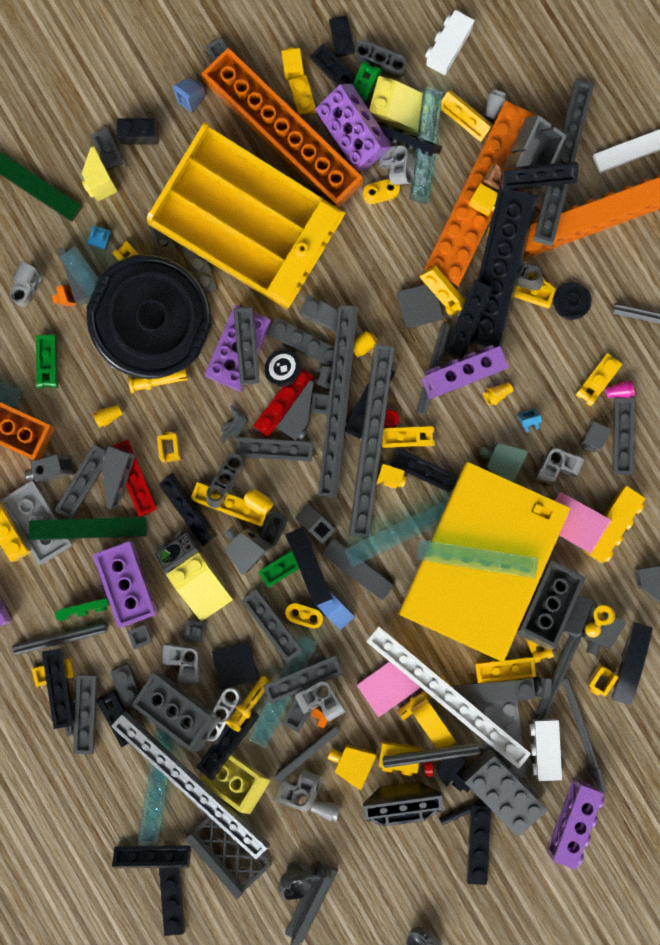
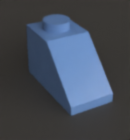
[173,78,206,113]
[317,591,354,630]

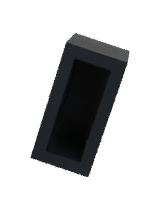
[117,118,158,145]

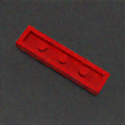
[253,368,314,438]
[112,439,158,517]

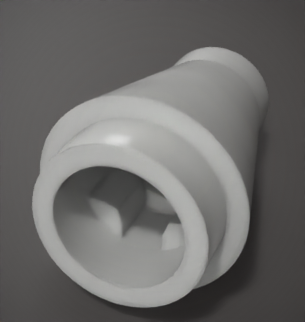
[484,90,506,120]
[311,800,342,822]

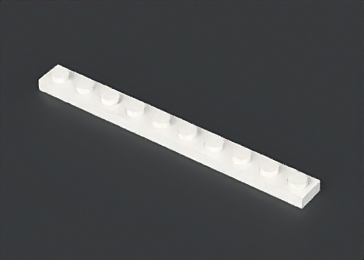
[366,626,531,769]

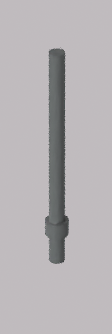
[562,677,606,792]

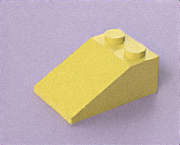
[369,76,432,134]
[166,552,233,622]
[199,755,271,814]

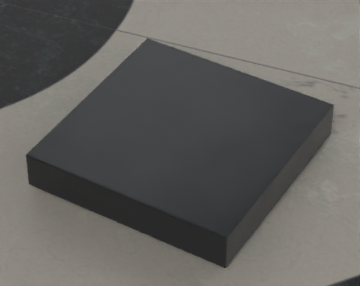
[212,642,259,689]

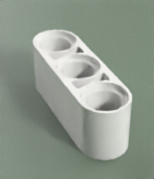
[207,687,240,741]

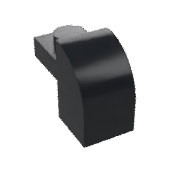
[438,757,470,793]

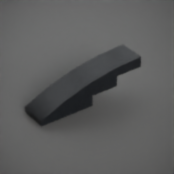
[286,527,333,606]
[612,622,653,705]

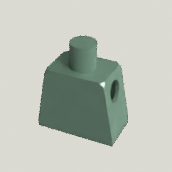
[478,443,528,483]

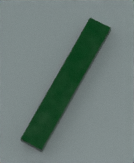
[0,152,82,222]
[29,517,147,540]

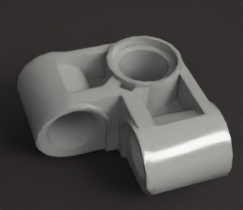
[379,146,416,185]
[10,262,42,307]
[535,449,584,487]
[162,643,200,685]
[295,681,346,721]
[273,770,323,811]

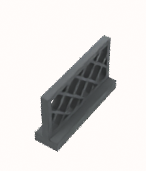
[185,816,272,899]
[285,861,338,945]

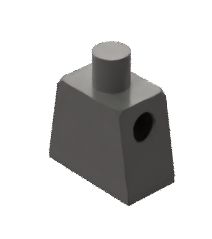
[25,454,75,482]
[224,526,273,575]
[582,607,626,656]

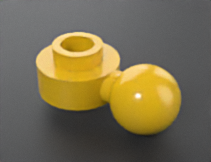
[585,605,615,638]

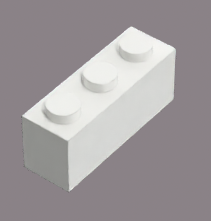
[425,10,475,76]
[529,718,562,781]

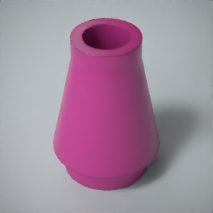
[605,380,635,398]

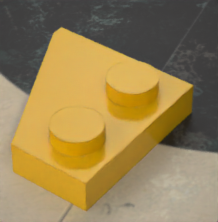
[514,262,556,309]

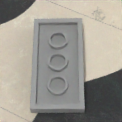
[0,480,73,566]
[478,701,527,778]

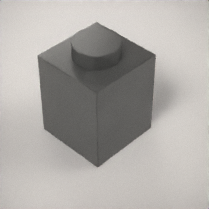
[580,421,611,453]

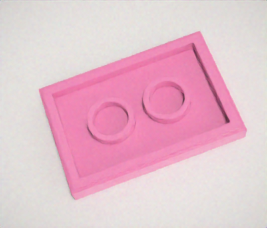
[555,492,611,554]
[356,661,421,717]

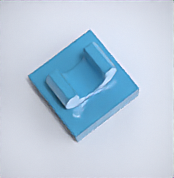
[87,225,112,250]
[517,408,542,432]

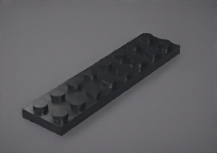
[470,188,538,349]

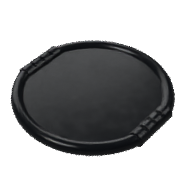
[86,254,212,379]

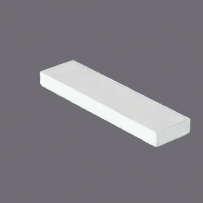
[592,129,660,173]

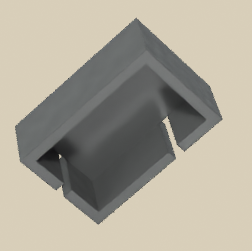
[503,115,567,189]

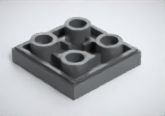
[396,284,443,329]

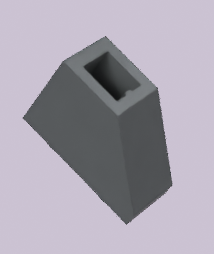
[295,504,336,544]
[634,566,660,604]

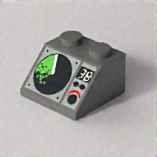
[155,531,202,573]

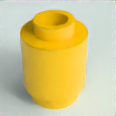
[353,330,377,358]
[244,489,274,516]

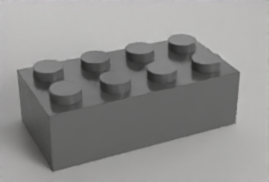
[516,560,586,650]
[462,747,547,837]

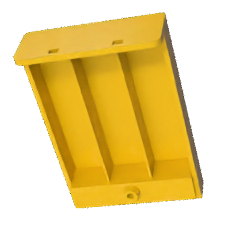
[147,122,346,310]
[397,462,571,662]

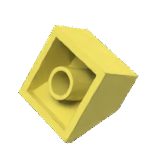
[82,147,118,201]

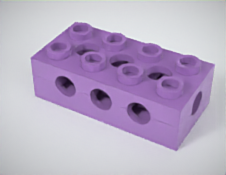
[315,84,392,171]
[205,305,271,393]
[421,345,509,400]
[93,541,159,628]
[546,778,604,870]

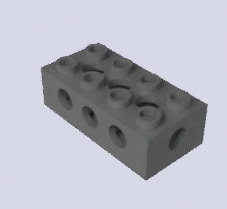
[131,672,221,751]

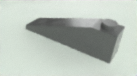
[453,678,536,704]

